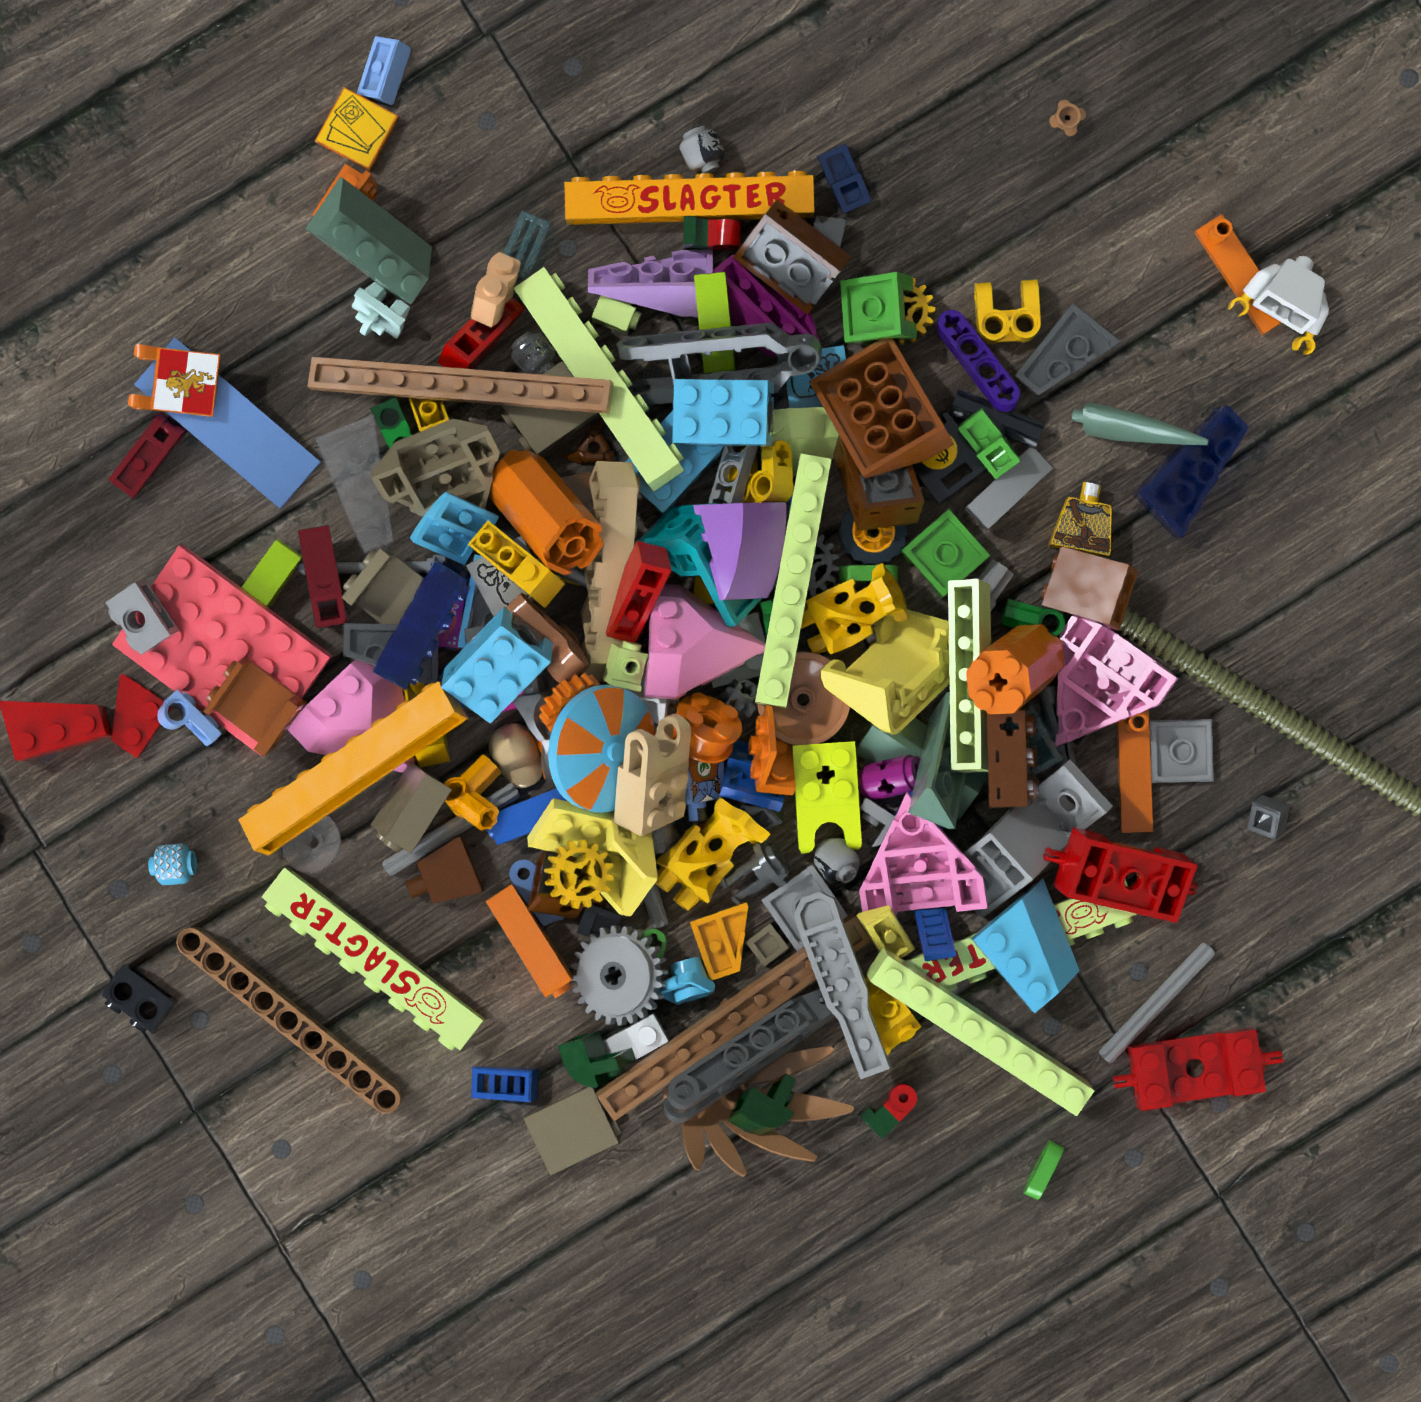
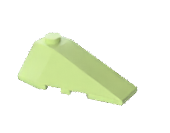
[760,407,839,477]

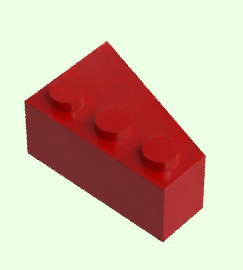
[0,701,112,762]

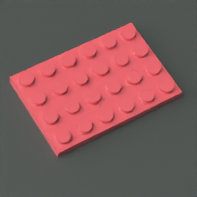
[112,544,333,756]

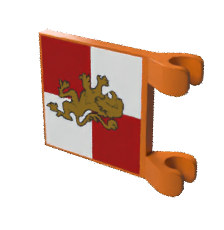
[128,344,221,417]

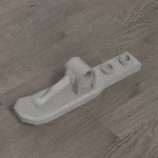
[794,891,892,1079]

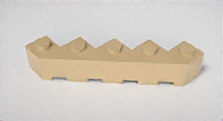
[580,461,640,682]

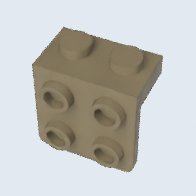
[341,547,432,625]

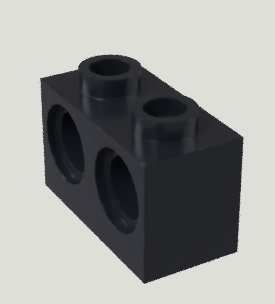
[101,963,178,1033]

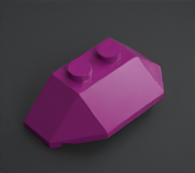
[712,255,820,357]

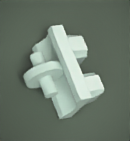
[352,282,410,339]

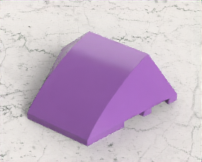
[693,502,786,600]

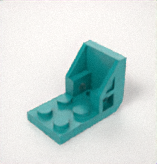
[638,503,762,627]

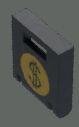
[912,410,988,506]

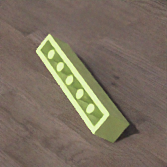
[948,579,991,773]

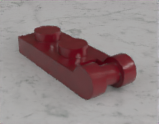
[108,412,187,500]

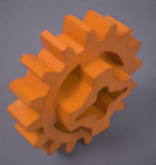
[539,673,601,732]

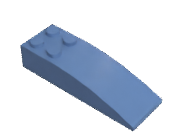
[134,337,321,509]

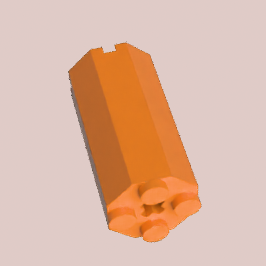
[489,449,603,575]
[966,624,1065,715]

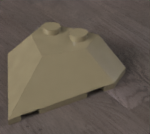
[370,419,500,517]

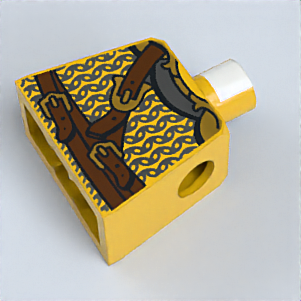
[1048,482,1112,558]

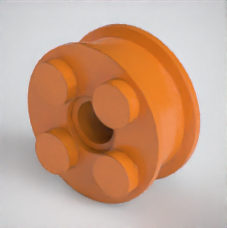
[673,692,742,763]

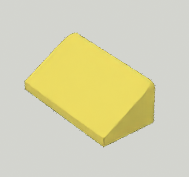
[856,905,915,959]

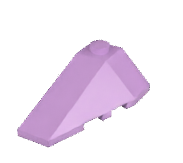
[588,249,713,318]

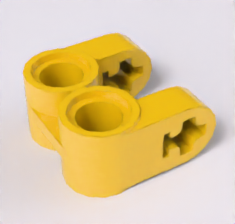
[974,279,1041,345]
[727,440,794,503]

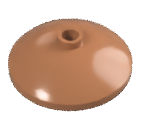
[757,652,850,745]

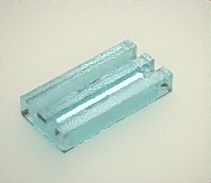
[503,211,550,280]

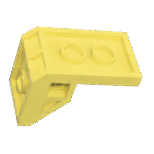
[527,798,658,917]

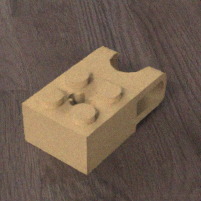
[614,714,691,837]

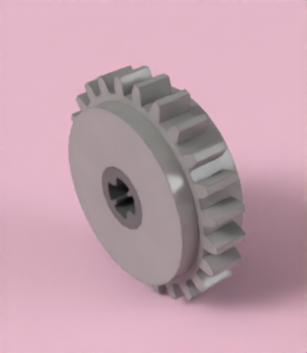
[571,925,668,1026]

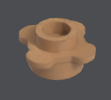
[1049,100,1086,136]

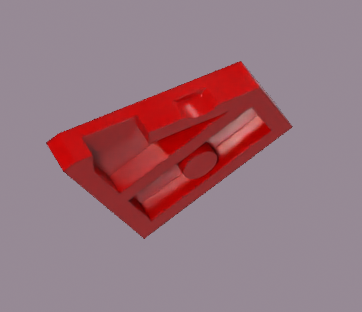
[111,673,173,758]

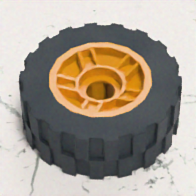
[838,507,908,565]

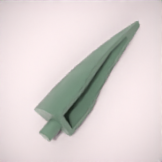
[1072,402,1209,445]

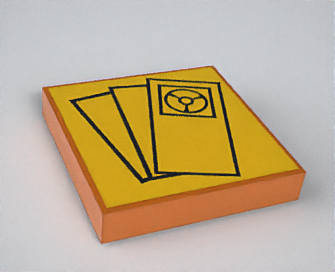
[315,87,399,172]

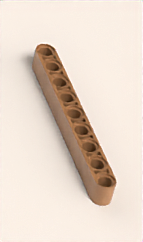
[176,927,403,1114]

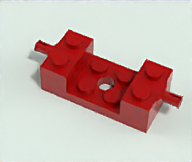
[1043,827,1198,923]
[1112,1027,1283,1111]

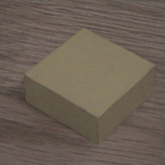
[746,923,789,967]

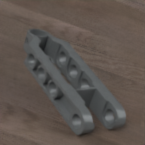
[617,322,822,405]
[664,989,835,1123]

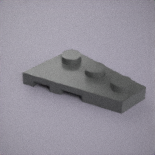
[1014,303,1121,396]
[343,623,439,685]

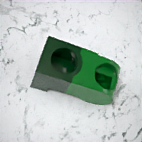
[370,397,412,449]

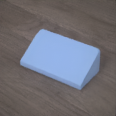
[357,36,411,105]

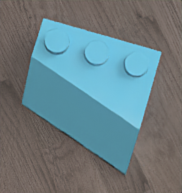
[970,878,1080,1013]

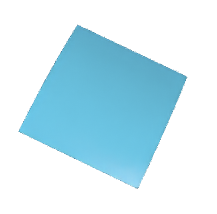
[410,491,499,565]

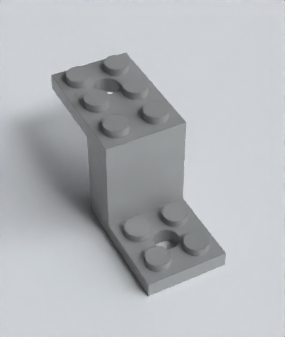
[963,760,1113,918]

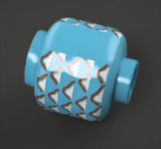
[148,843,197,886]

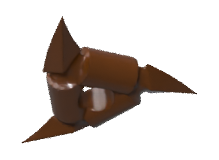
[559,418,616,464]

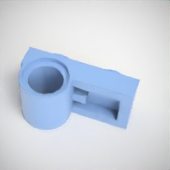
[157,690,222,746]

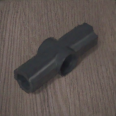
[949,389,1045,449]

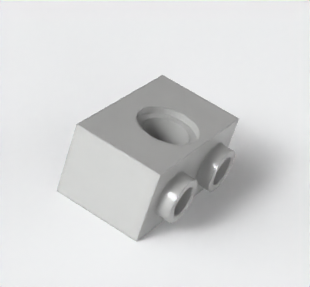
[105,578,180,655]

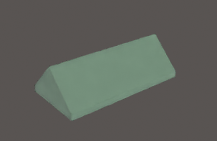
[908,692,966,829]
[856,718,988,820]

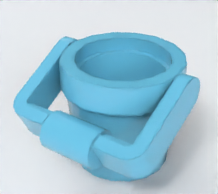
[659,957,715,1005]

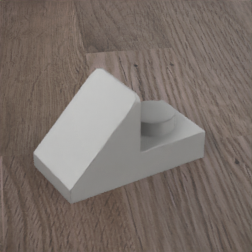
[859,798,895,847]

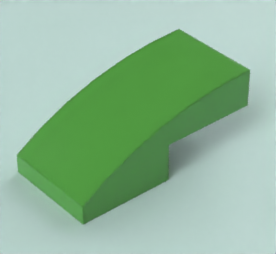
[958,407,1021,479]

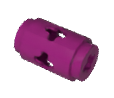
[857,755,920,800]

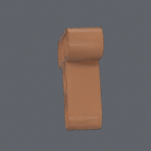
[505,593,588,683]

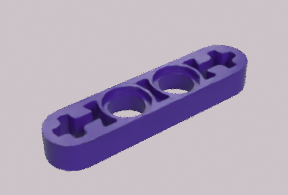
[937,310,1020,412]

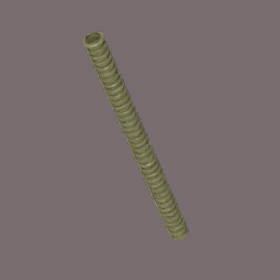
[1112,606,1421,817]

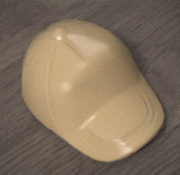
[488,723,543,789]

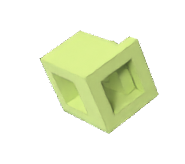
[592,295,642,336]
[602,641,648,692]

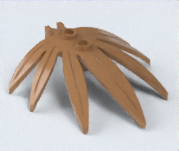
[663,998,854,1177]

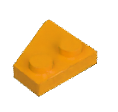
[690,902,748,981]

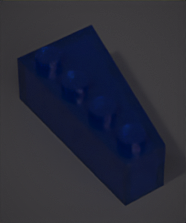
[1131,405,1249,538]
[373,556,470,690]

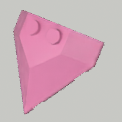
[644,583,766,700]
[1055,615,1178,747]
[288,660,416,773]
[859,792,988,916]

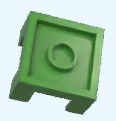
[840,272,917,346]
[900,509,990,599]

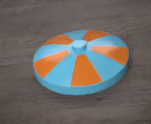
[548,685,656,813]

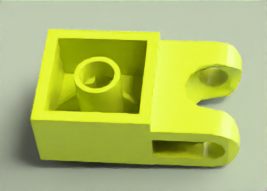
[792,741,862,854]

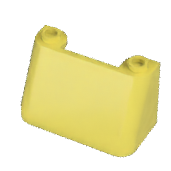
[821,609,950,735]

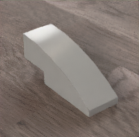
[965,447,1053,531]

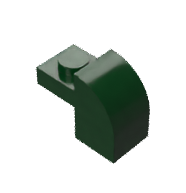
[558,1030,636,1088]
[728,1074,796,1135]

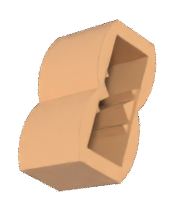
[471,252,520,327]

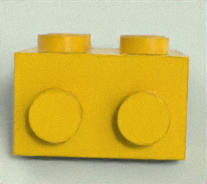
[865,976,921,1056]

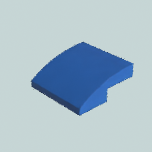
[719,740,784,812]

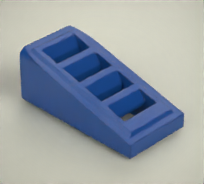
[914,907,956,962]
[471,1066,539,1102]

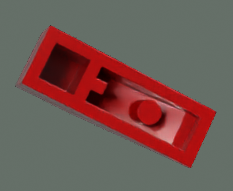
[437,297,525,369]
[606,541,671,643]

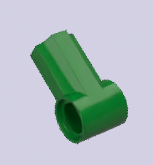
[1000,599,1065,637]

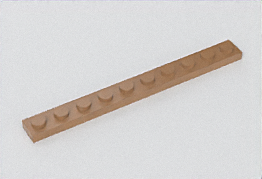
[307,357,614,414]
[595,914,871,1121]

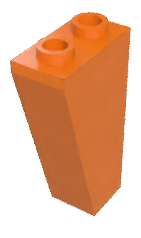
[486,884,574,999]

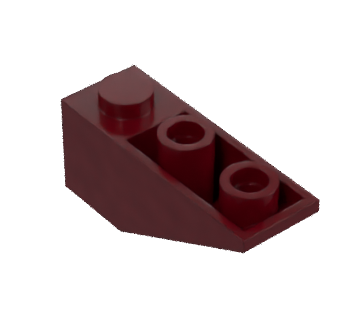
[298,525,347,628]

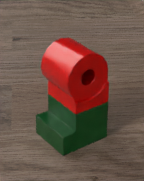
[683,216,741,250]
[858,1083,917,1139]

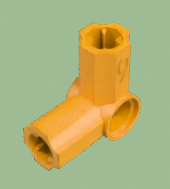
[444,755,502,831]

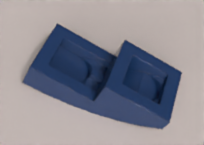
[816,143,872,214]

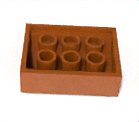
[809,338,954,479]

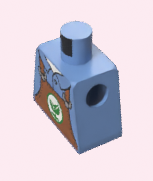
[685,758,724,821]

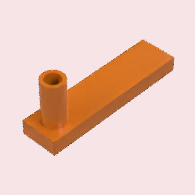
[1194,214,1282,335]
[1117,709,1153,833]

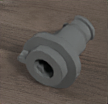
[721,842,791,905]

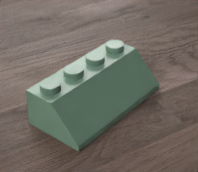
[305,177,432,304]

